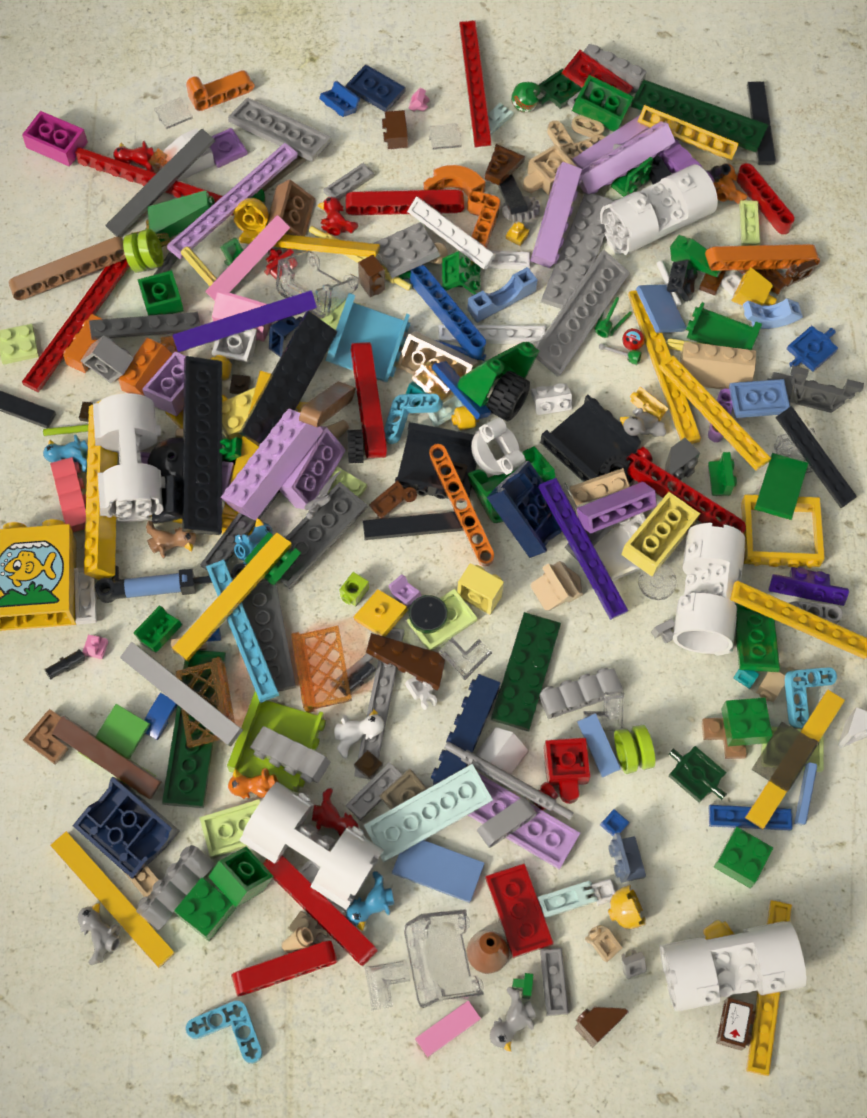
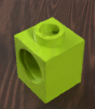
[340,572,369,606]

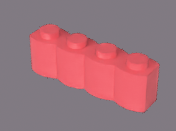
[50,457,86,533]

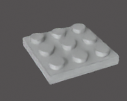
[373,222,440,278]

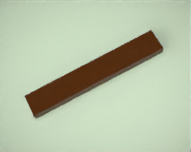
[52,716,162,799]

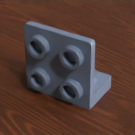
[608,833,646,883]

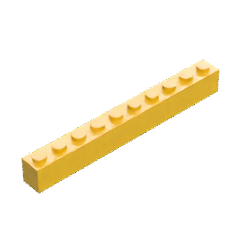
[84,400,118,580]

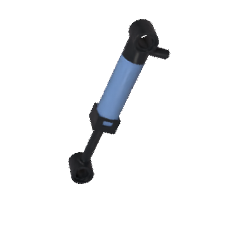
[95,563,246,603]

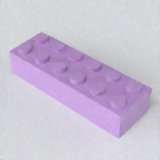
[221,409,324,521]

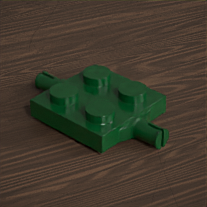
[539,68,582,109]
[668,746,727,803]

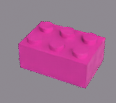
[22,110,88,167]

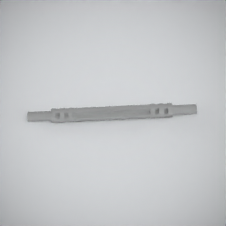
[444,742,574,820]

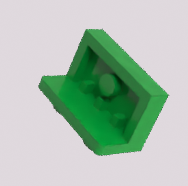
[708,452,737,496]
[133,605,183,653]

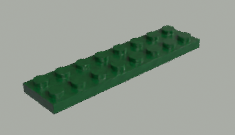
[631,79,768,153]
[162,650,226,808]

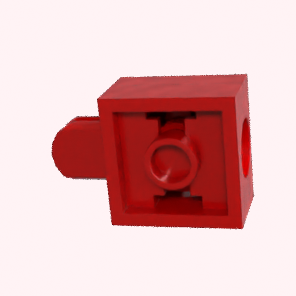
[543,738,590,804]

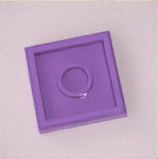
[209,128,248,168]

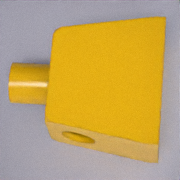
[731,267,777,306]

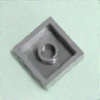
[81,335,134,383]

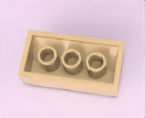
[396,331,479,394]
[680,342,756,389]

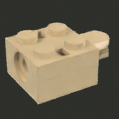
[523,144,577,196]

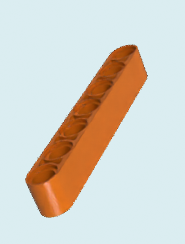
[705,244,820,271]
[429,444,494,567]

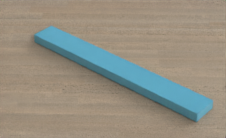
[206,560,279,703]

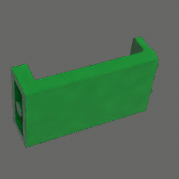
[686,302,762,350]

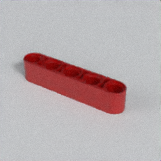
[736,163,795,235]
[231,940,338,996]

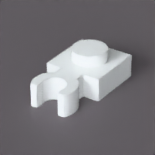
[405,677,437,710]

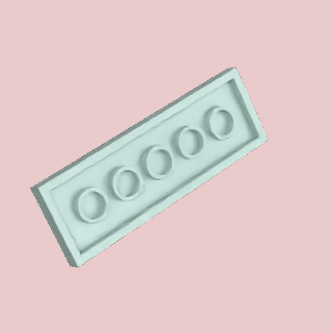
[364,764,493,862]

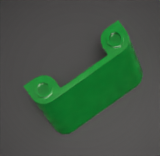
[458,342,539,407]
[468,446,556,524]

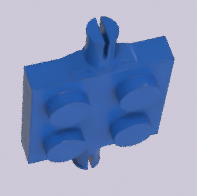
[786,325,838,372]

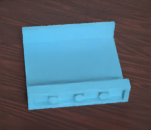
[325,293,411,383]

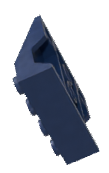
[487,461,562,558]
[72,777,180,879]

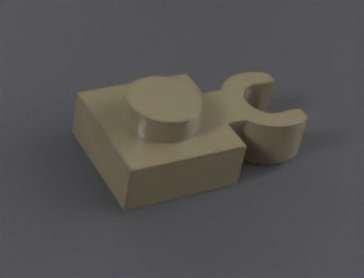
[288,911,328,944]

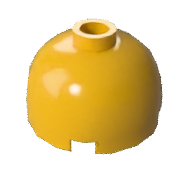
[233,198,269,232]
[608,885,646,929]

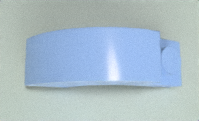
[743,298,803,329]

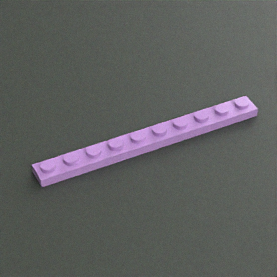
[167,143,298,260]

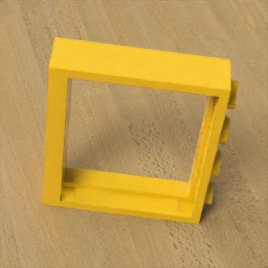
[741,494,824,569]

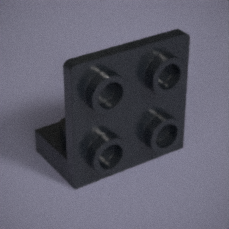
[152,475,183,524]

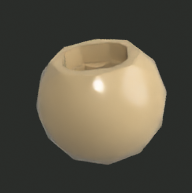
[429,242,448,264]

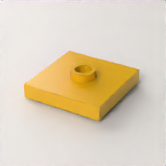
[353,589,408,637]

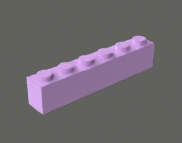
[580,121,675,195]
[530,162,582,268]

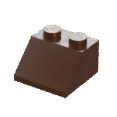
[575,1007,629,1048]

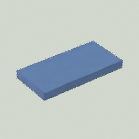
[392,840,484,903]

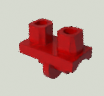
[264,248,297,280]

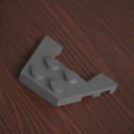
[791,365,864,413]

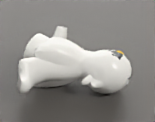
[335,709,384,759]

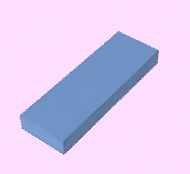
[577,713,621,778]
[794,762,817,825]

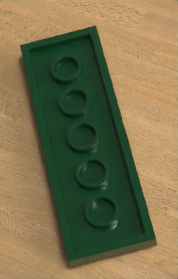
[491,612,561,732]

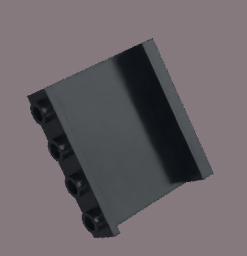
[540,395,641,482]
[395,422,477,503]

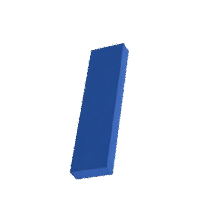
[432,361,491,420]
[708,805,792,831]

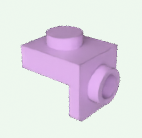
[389,574,422,608]

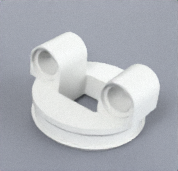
[471,417,525,475]

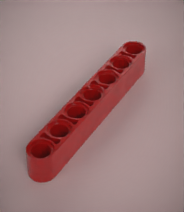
[345,190,464,215]
[351,342,387,459]
[627,457,746,533]
[262,855,378,967]

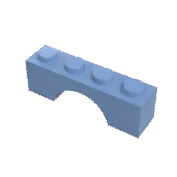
[467,267,538,323]

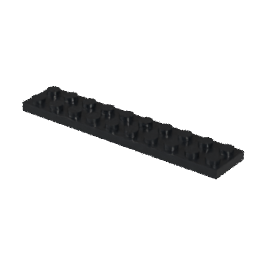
[182,356,222,535]

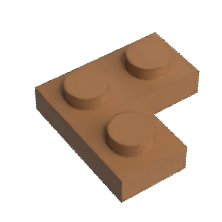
[23,709,68,765]
[702,718,747,759]

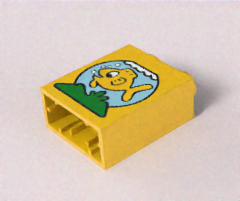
[0,519,77,631]

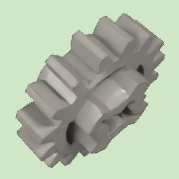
[502,196,540,222]

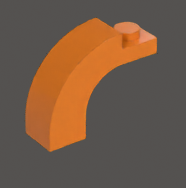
[423,165,485,196]

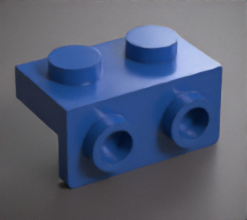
[319,81,360,117]

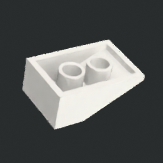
[154,128,214,181]

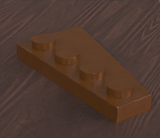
[366,633,446,691]

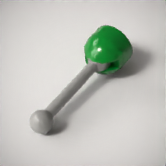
[599,343,642,365]

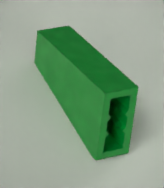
[148,190,215,244]

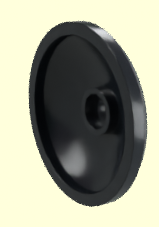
[147,437,183,485]

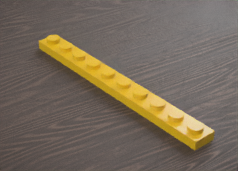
[628,290,701,444]

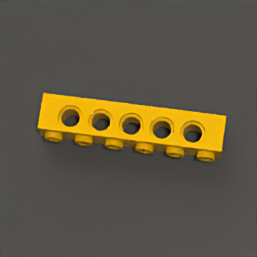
[638,105,739,161]

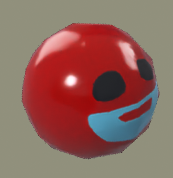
[622,328,645,350]

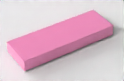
[415,1000,481,1058]

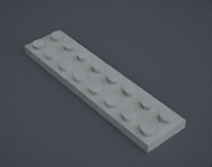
[541,192,615,309]
[535,250,630,377]

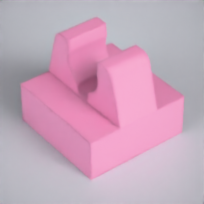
[409,87,430,111]
[82,634,109,659]

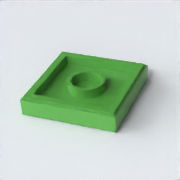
[96,704,151,759]

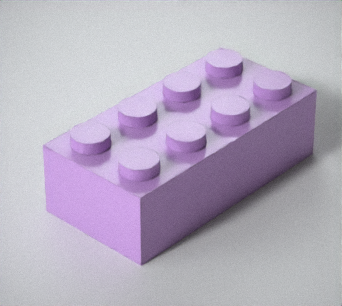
[279,426,346,509]

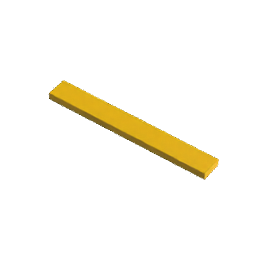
[239,230,380,257]
[659,355,771,471]
[222,370,271,516]
[172,532,292,661]
[730,581,867,659]
[745,690,845,829]
[50,831,175,968]
[746,900,792,1076]

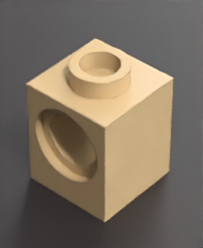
[756,672,785,702]

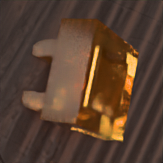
[149,148,168,169]
[160,336,178,352]

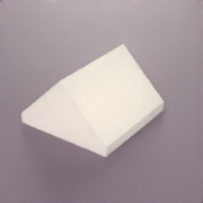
[212,329,257,362]
[838,707,867,748]
[475,727,528,774]

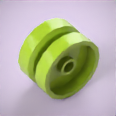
[123,229,164,273]
[614,724,655,774]

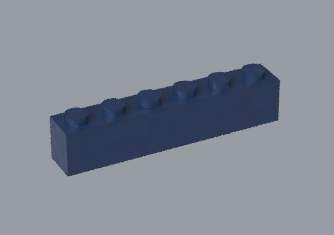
[431,674,501,786]

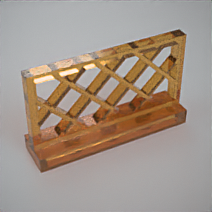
[291,626,352,713]
[175,657,235,748]

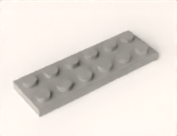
[228,97,331,162]

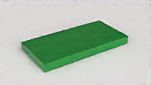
[754,453,808,520]
[735,603,780,672]

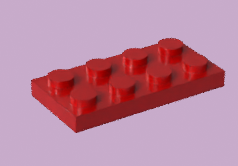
[562,49,634,94]
[485,863,554,958]

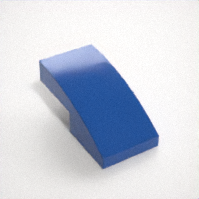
[145,693,177,740]

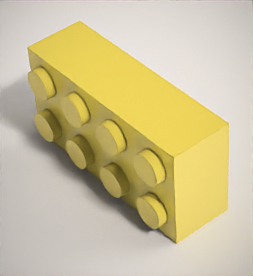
[222,388,297,440]
[621,492,700,577]

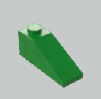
[670,235,721,277]

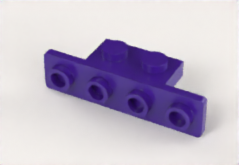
[768,567,849,606]

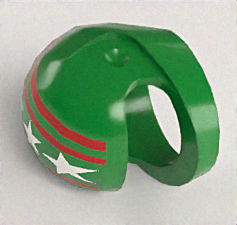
[511,82,541,113]

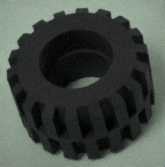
[487,371,530,422]

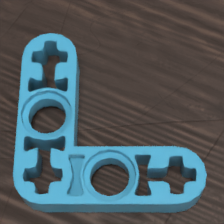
[384,394,443,444]
[785,667,837,728]
[186,1001,262,1064]

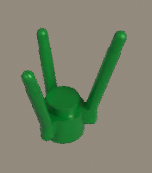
[594,297,632,338]

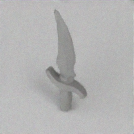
[304,471,341,519]

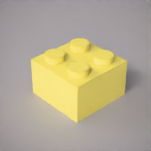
[457,563,504,615]

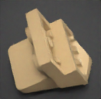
[531,561,584,611]

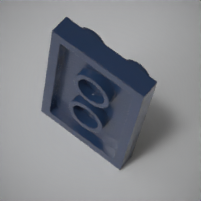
[346,64,406,112]

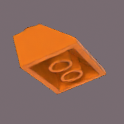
[118,338,172,396]

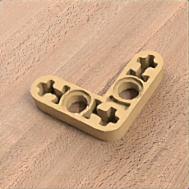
[547,120,605,161]

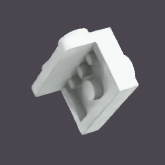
[531,383,572,415]

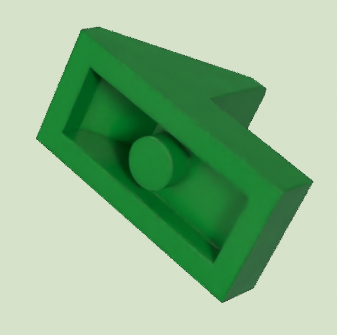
[220,238,253,271]

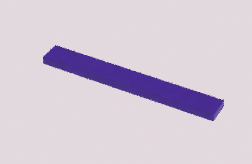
[172,290,317,353]
[539,478,629,620]

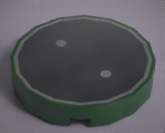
[409,595,448,634]

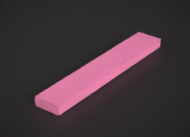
[205,215,290,301]

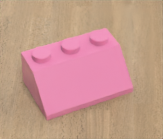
[212,289,272,342]

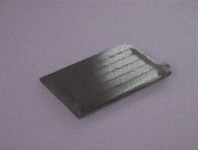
[751,722,818,792]

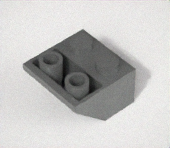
[665,438,700,488]

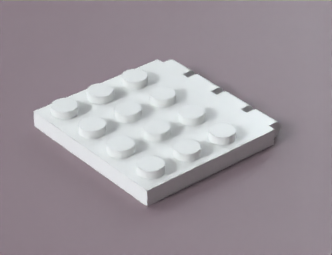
[577,513,646,581]

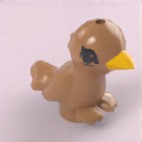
[146,520,197,559]

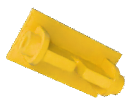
[630,386,669,422]

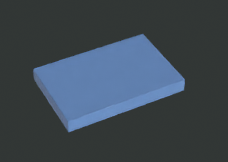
[636,285,686,333]
[729,379,790,418]

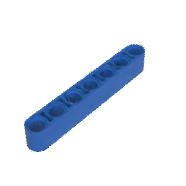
[410,265,486,359]

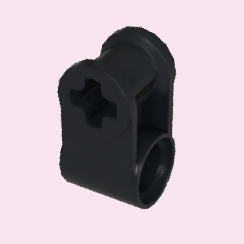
[649,156,672,185]

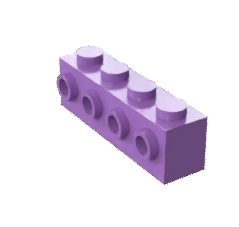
[577,482,657,534]

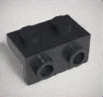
[667,260,698,302]

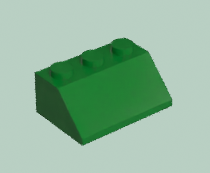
[572,75,634,132]

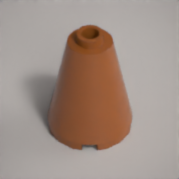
[467,930,509,974]

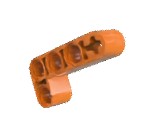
[186,70,254,111]
[467,191,500,248]

